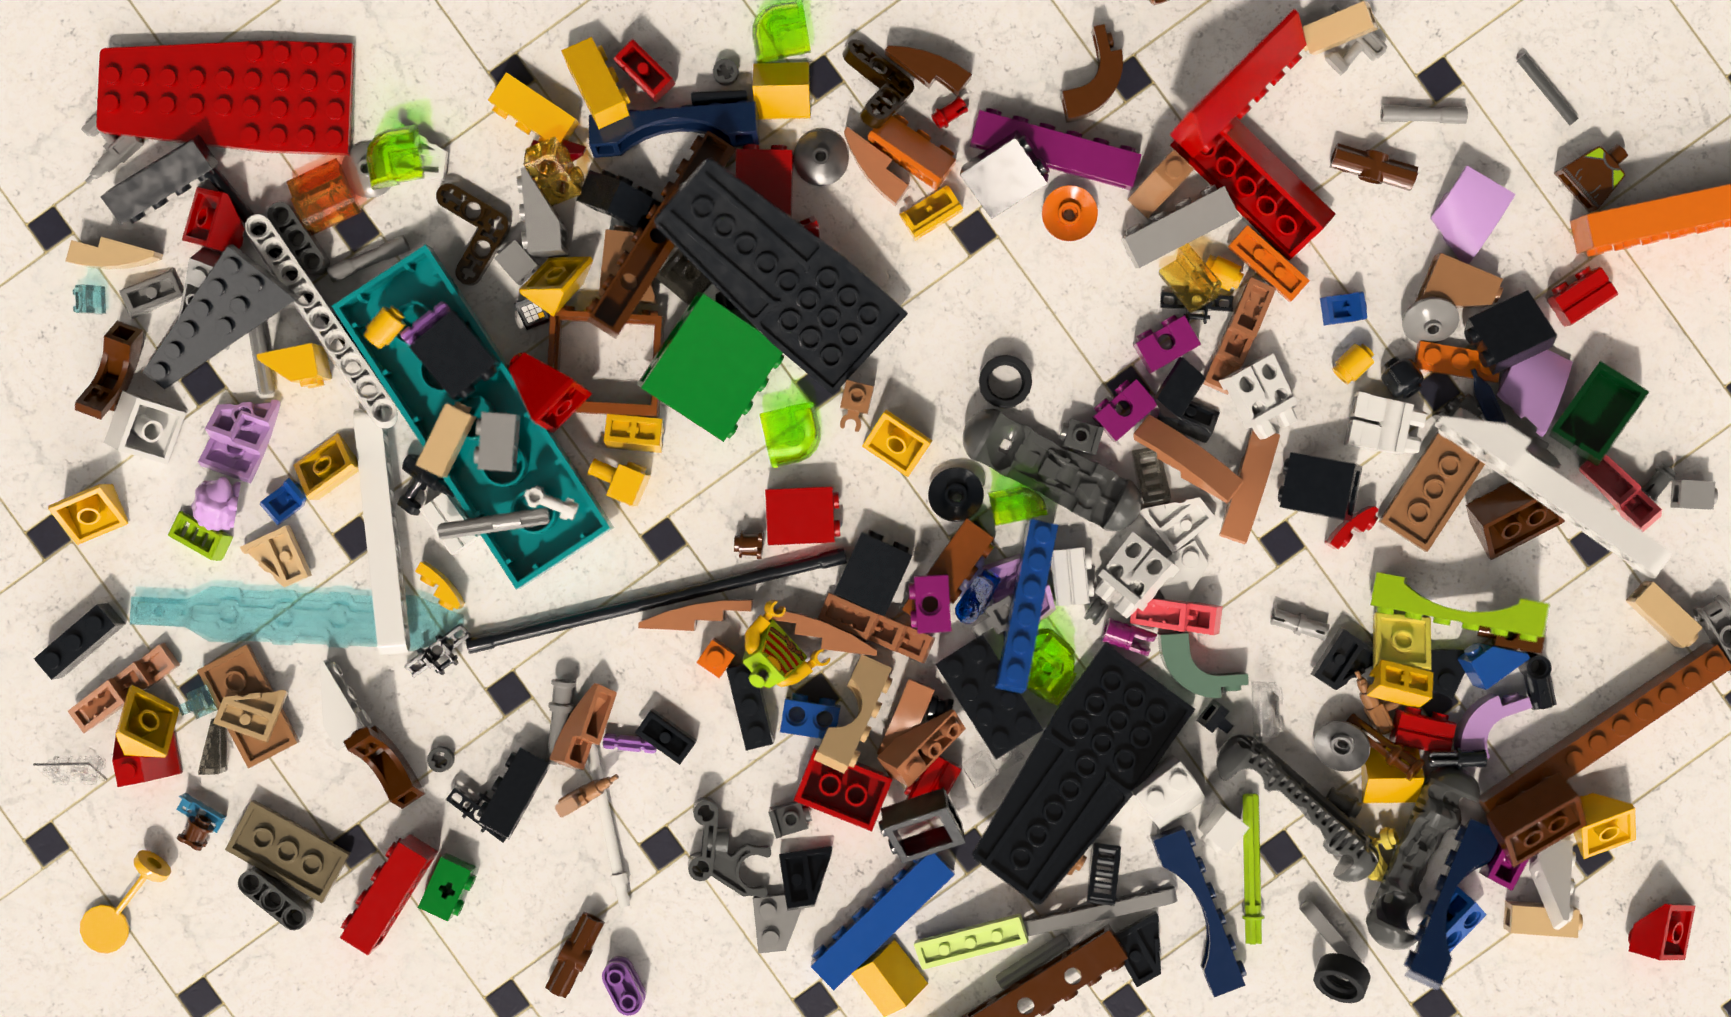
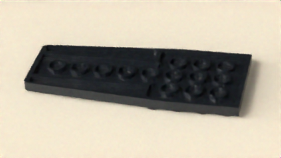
[654,158,908,395]
[972,643,1195,905]

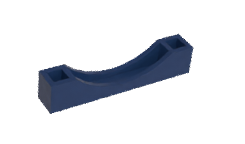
[589,100,760,158]
[1403,819,1498,991]
[1150,825,1247,998]

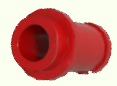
[931,96,968,129]

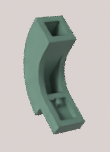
[1158,632,1249,698]

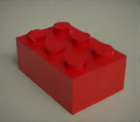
[794,745,893,832]

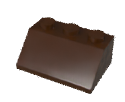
[1466,482,1565,560]
[1486,772,1587,867]

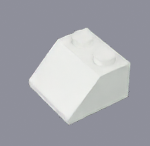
[104,391,186,465]

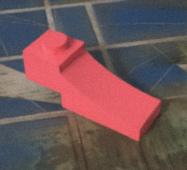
[1579,455,1662,532]
[1130,598,1223,635]

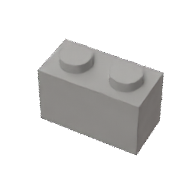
[474,412,520,472]

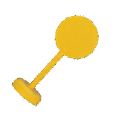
[80,850,171,954]

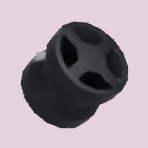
[926,695,954,722]

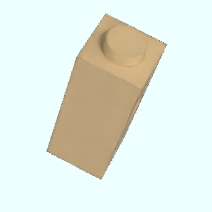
[1302,1,1379,55]
[416,401,476,478]
[1626,581,1703,648]
[1503,901,1583,938]

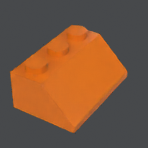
[868,113,956,191]

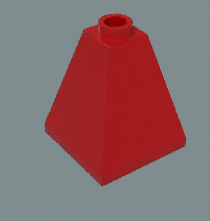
[508,352,592,434]

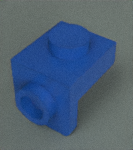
[1320,291,1367,326]
[260,478,307,525]

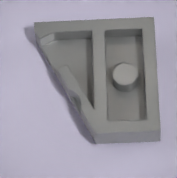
[753,893,802,954]

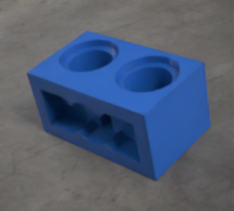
[780,693,841,739]
[1418,886,1487,952]

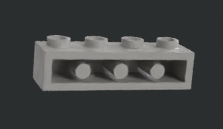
[1121,184,1239,269]

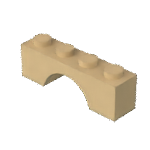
[814,654,893,773]

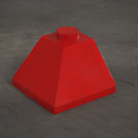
[182,187,245,252]
[112,731,182,787]
[1628,904,1696,961]

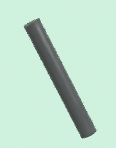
[1517,54,1579,126]

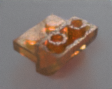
[286,158,362,235]

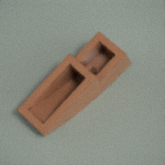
[844,127,909,207]
[877,678,935,755]
[550,683,617,770]

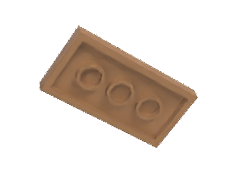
[1378,431,1485,552]
[197,644,300,769]

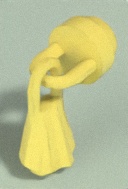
[1368,827,1399,882]

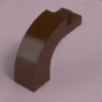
[1060,24,1123,123]
[75,320,143,420]
[343,725,425,809]

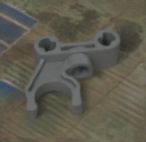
[688,797,771,898]

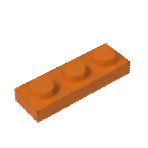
[1228,225,1310,302]
[1414,341,1500,383]

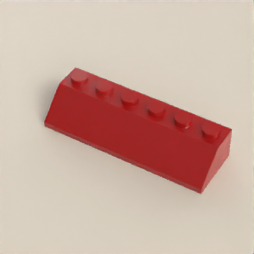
[1169,9,1307,159]
[1170,117,1336,261]

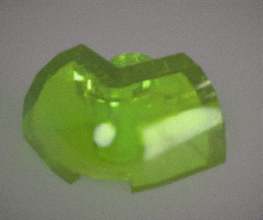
[752,0,811,63]
[366,124,425,190]
[759,402,821,468]
[988,487,1049,526]
[1026,628,1077,706]

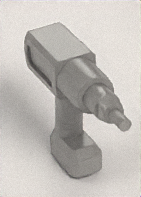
[1325,4,1387,76]
[81,114,144,184]

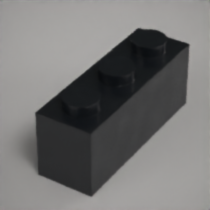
[34,603,126,680]
[726,663,775,751]
[477,748,550,840]

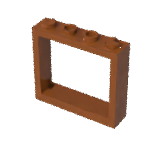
[547,305,665,417]

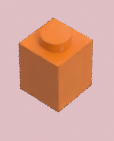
[696,638,737,678]

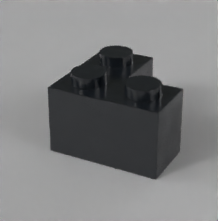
[576,169,661,230]

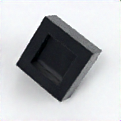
[1196,699,1234,734]

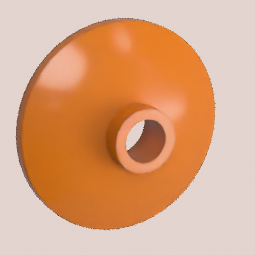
[1042,185,1098,241]

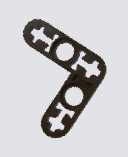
[842,39,914,128]
[436,183,511,286]

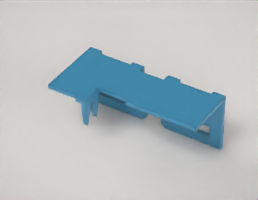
[176,793,227,833]

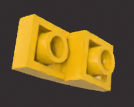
[415,561,465,611]

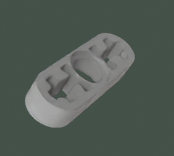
[1299,899,1362,962]

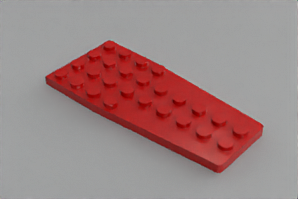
[96,40,354,156]

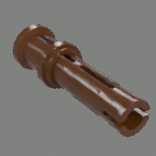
[1346,713,1425,781]

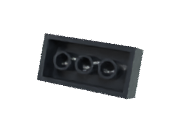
[935,634,1043,760]

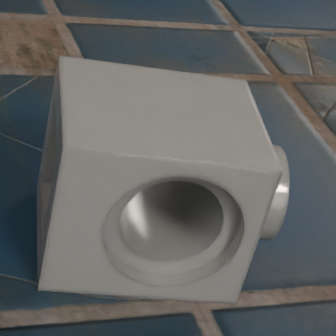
[494,240,540,286]
[1670,480,1718,510]

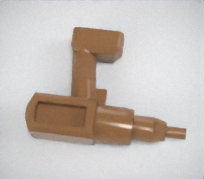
[1354,670,1403,735]
[555,774,619,817]

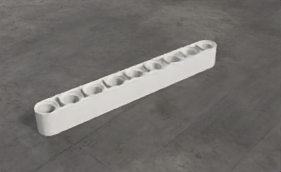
[245,214,398,428]
[353,408,411,656]
[1451,408,1672,578]

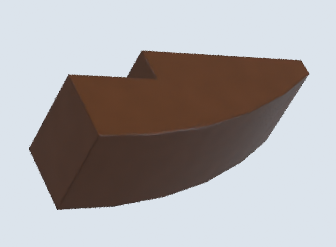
[885,45,972,97]

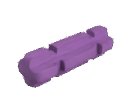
[400,302,451,345]
[603,733,657,754]

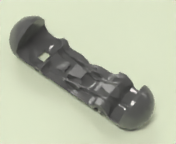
[963,409,1141,531]
[1216,734,1379,882]
[1366,767,1480,950]

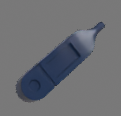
[1471,368,1507,424]

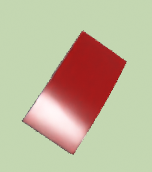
[1324,506,1379,550]

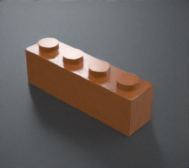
[902,519,995,616]

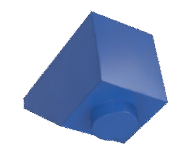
[1457,643,1530,690]

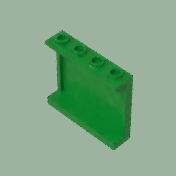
[636,291,784,442]

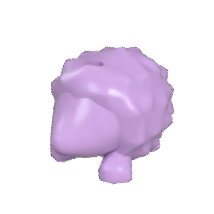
[191,477,241,531]

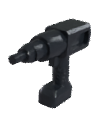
[397,454,455,516]

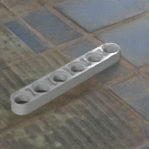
[1022,886,1178,936]

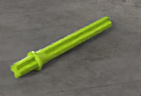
[1242,793,1265,945]

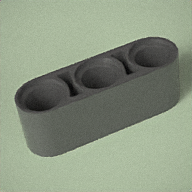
[267,202,330,276]
[238,867,313,931]

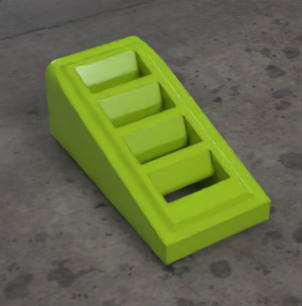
[167,511,233,561]

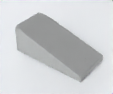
[119,270,183,319]

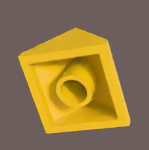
[753,62,810,120]
[519,256,593,317]
[862,410,933,477]
[293,433,359,500]
[48,484,128,545]
[115,685,180,757]
[1361,747,1425,803]
[852,939,928,1017]

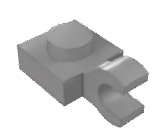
[970,596,1012,638]

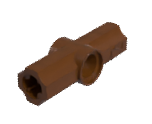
[1330,143,1418,191]
[545,912,605,998]

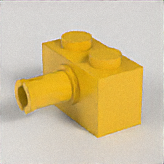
[588,458,651,506]

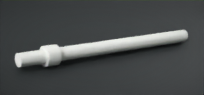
[588,744,630,908]

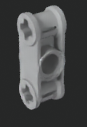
[1693,595,1731,675]

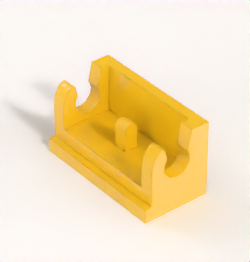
[899,185,963,241]
[604,414,664,453]
[1367,659,1434,708]

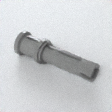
[545,679,577,765]

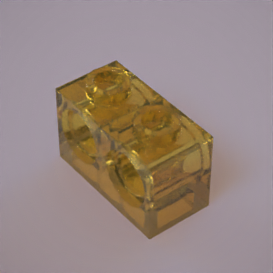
[523,136,584,206]

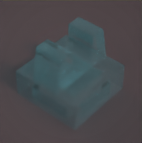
[73,284,106,315]
[178,685,217,719]

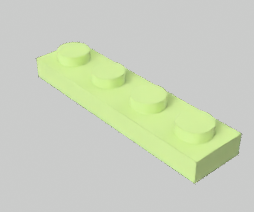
[914,913,1029,970]

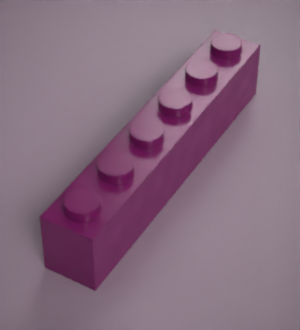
[970,108,1142,191]

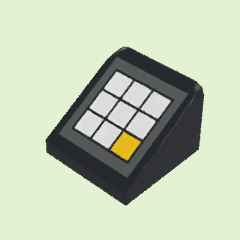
[514,298,550,330]

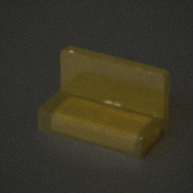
[1158,243,1222,313]

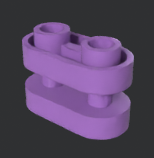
[602,956,646,1016]

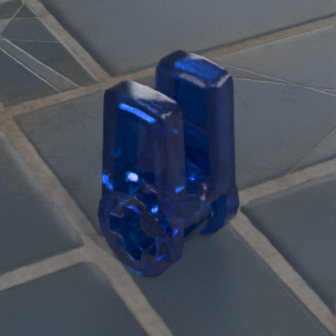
[955,569,1001,624]

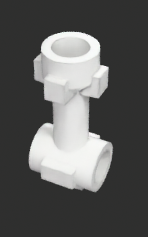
[524,486,579,520]

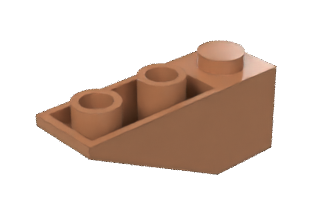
[877,709,966,787]

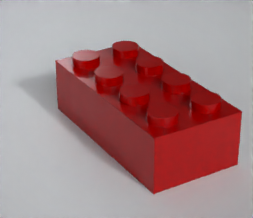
[340,834,439,956]

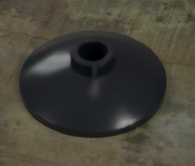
[928,468,984,522]

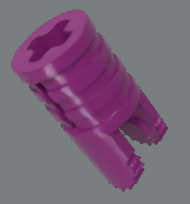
[1101,618,1157,656]

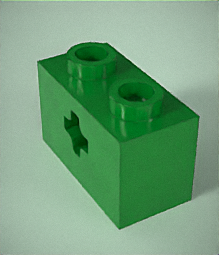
[418,853,477,922]

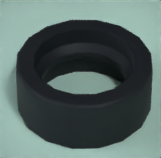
[979,355,1032,409]
[1313,953,1371,1003]

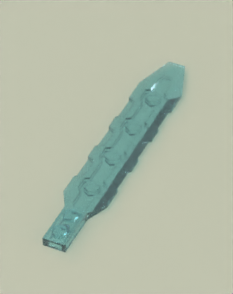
[130,586,464,651]

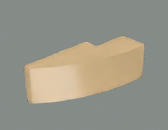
[65,237,163,269]

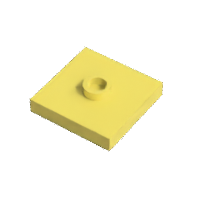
[1373,612,1432,671]

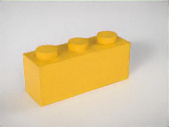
[561,37,630,129]
[488,72,580,148]

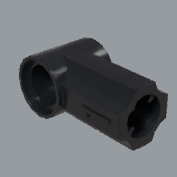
[1518,652,1557,710]

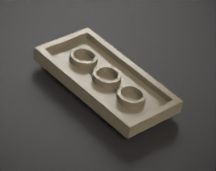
[225,800,351,903]

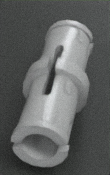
[1270,607,1330,641]

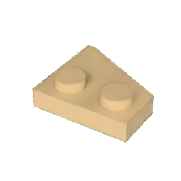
[240,525,312,587]
[213,690,288,743]

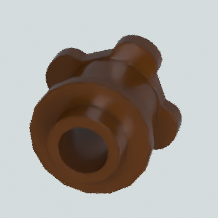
[734,530,763,559]
[177,814,214,851]

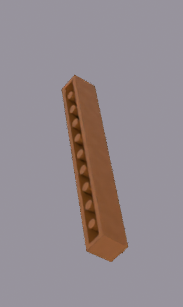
[1479,643,1731,814]

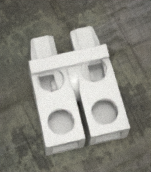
[1218,353,1298,440]
[1344,391,1427,455]
[1094,532,1180,618]

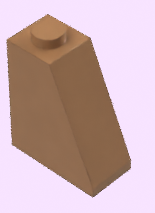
[1128,150,1194,219]
[599,225,658,304]
[1415,253,1503,308]

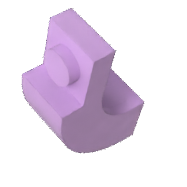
[1454,692,1533,759]

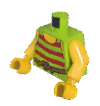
[742,600,830,688]

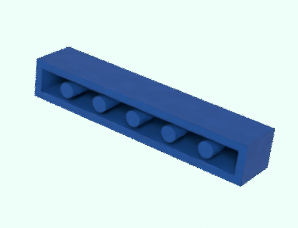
[995,519,1058,694]
[810,853,955,991]

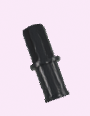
[1428,747,1487,770]

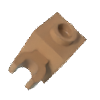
[840,380,874,432]

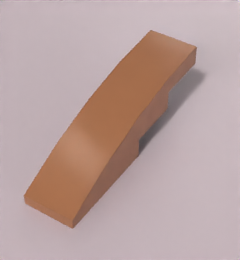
[1203,277,1276,395]
[1133,414,1243,504]
[1219,428,1280,544]
[818,593,935,663]
[638,599,753,631]
[771,608,877,656]
[68,643,180,733]

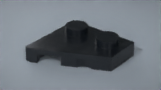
[1310,627,1373,690]
[1430,649,1465,699]
[779,846,832,911]
[1115,911,1161,987]

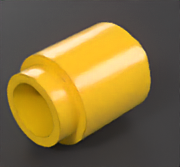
[1200,254,1244,291]
[364,306,406,349]
[1332,343,1374,385]

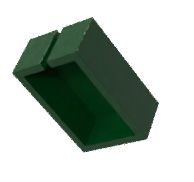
[1549,361,1650,467]

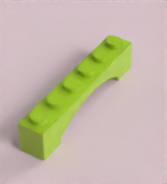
[1370,572,1550,642]

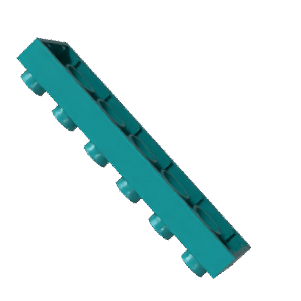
[332,244,614,590]

